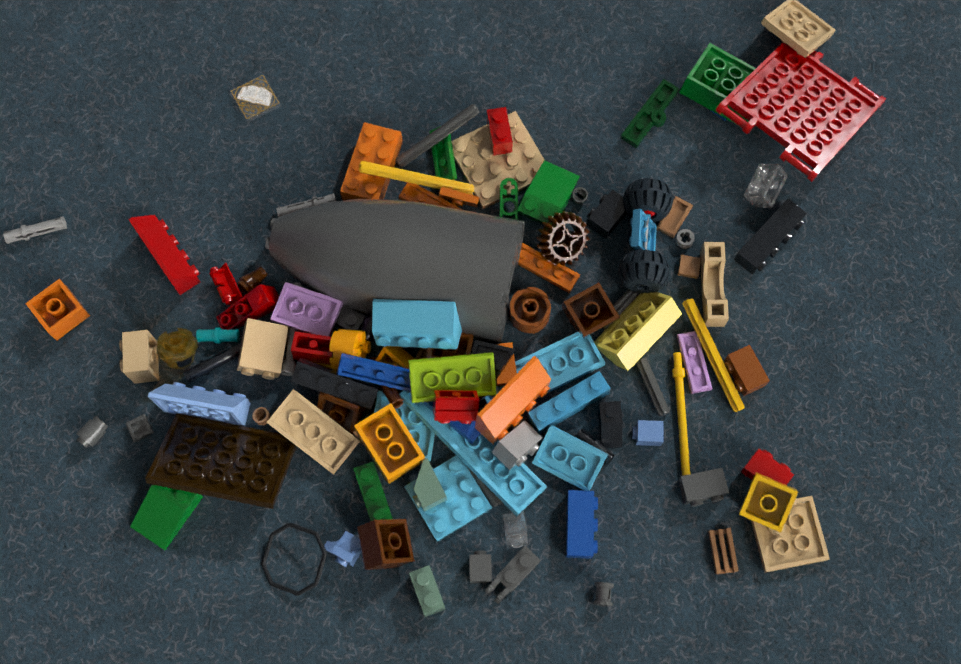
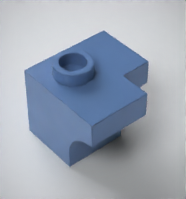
[324,531,362,567]

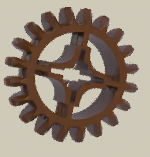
[536,211,590,266]

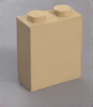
[237,318,289,380]

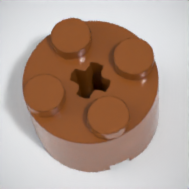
[509,287,551,334]

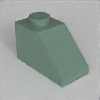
[412,459,447,512]

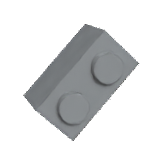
[492,420,543,470]

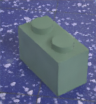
[409,565,446,617]

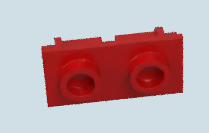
[209,263,243,306]

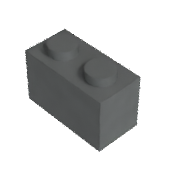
[678,468,729,507]

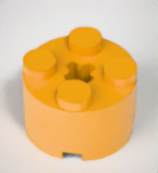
[329,329,371,370]

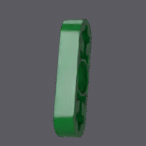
[500,178,518,220]

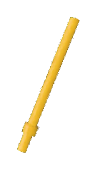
[672,352,690,476]

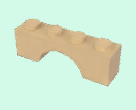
[700,242,729,327]

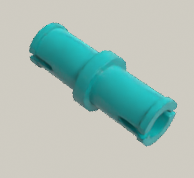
[196,327,240,344]

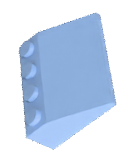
[148,382,251,427]

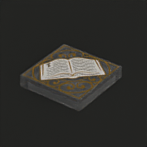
[230,74,282,124]

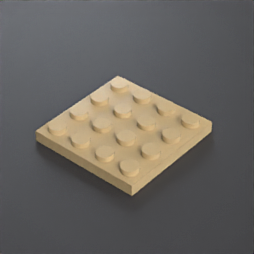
[452,111,544,209]

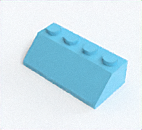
[372,299,462,349]

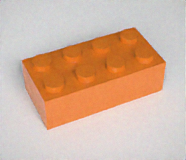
[340,122,403,200]

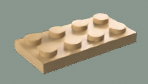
[267,389,360,475]

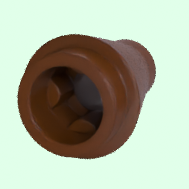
[237,267,268,294]

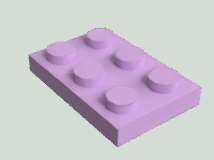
[270,282,343,336]

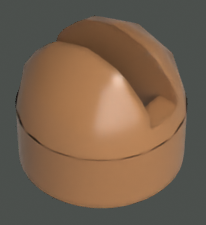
[252,407,271,426]

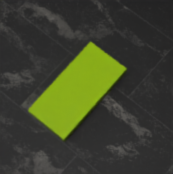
[408,352,497,403]

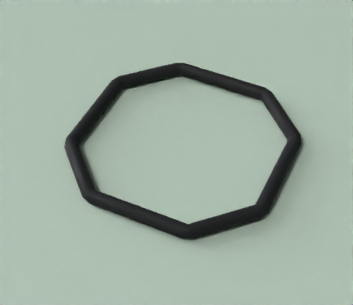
[261,523,327,596]

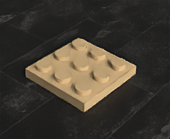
[761,0,836,58]
[751,496,830,573]

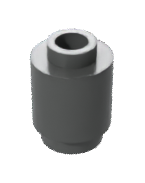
[76,416,108,448]

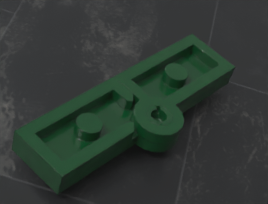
[620,79,680,148]

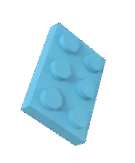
[532,425,608,491]

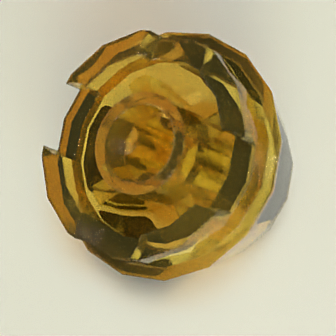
[156,328,198,369]

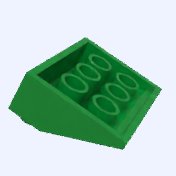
[679,43,756,125]

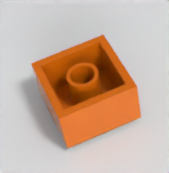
[25,279,90,341]

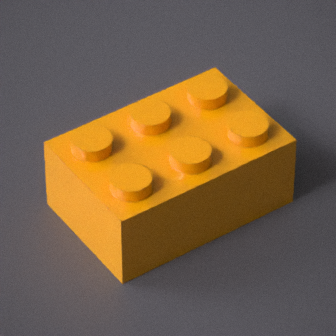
[354,403,425,484]

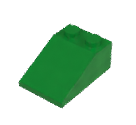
[517,160,580,225]
[130,485,203,550]

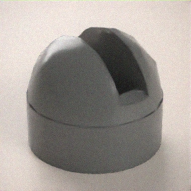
[572,187,588,204]

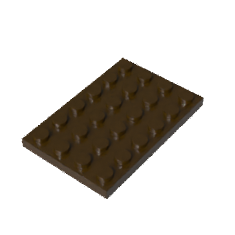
[145,413,297,509]

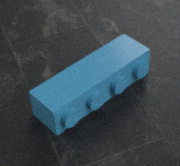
[527,371,611,434]

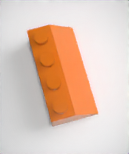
[475,355,551,445]

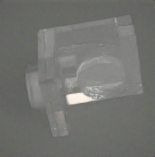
[503,512,528,548]

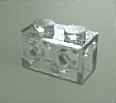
[743,164,788,208]

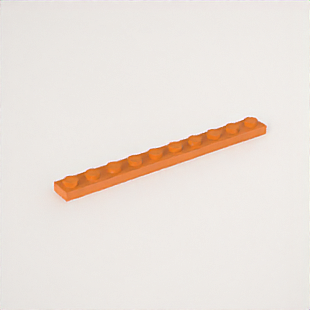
[399,183,580,293]

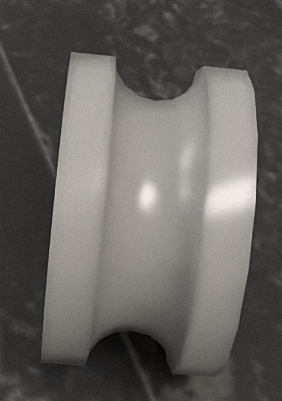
[675,229,695,249]

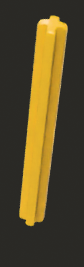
[359,161,474,195]
[682,298,745,412]

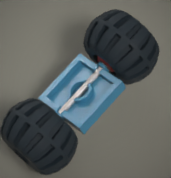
[618,178,673,293]

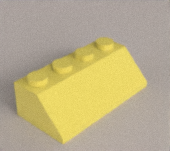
[594,292,682,371]

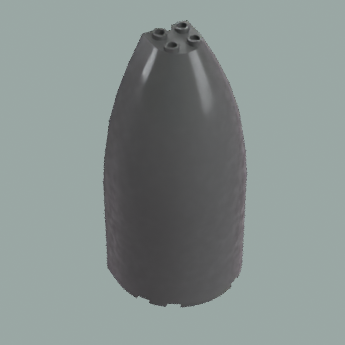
[265,199,525,344]

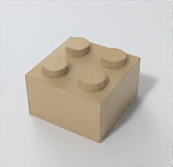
[119,330,159,383]

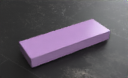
[677,331,712,394]

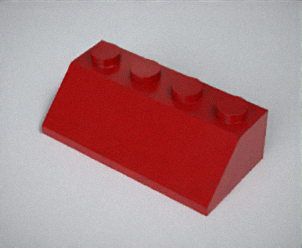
[128,215,200,295]

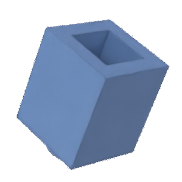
[632,420,664,446]

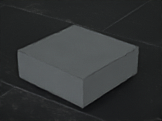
[125,414,154,442]

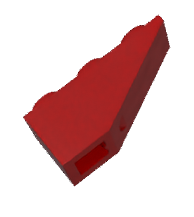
[216,284,279,329]

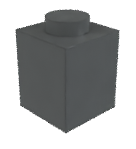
[469,551,492,584]

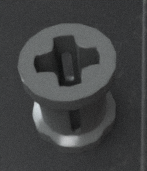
[593,582,614,607]

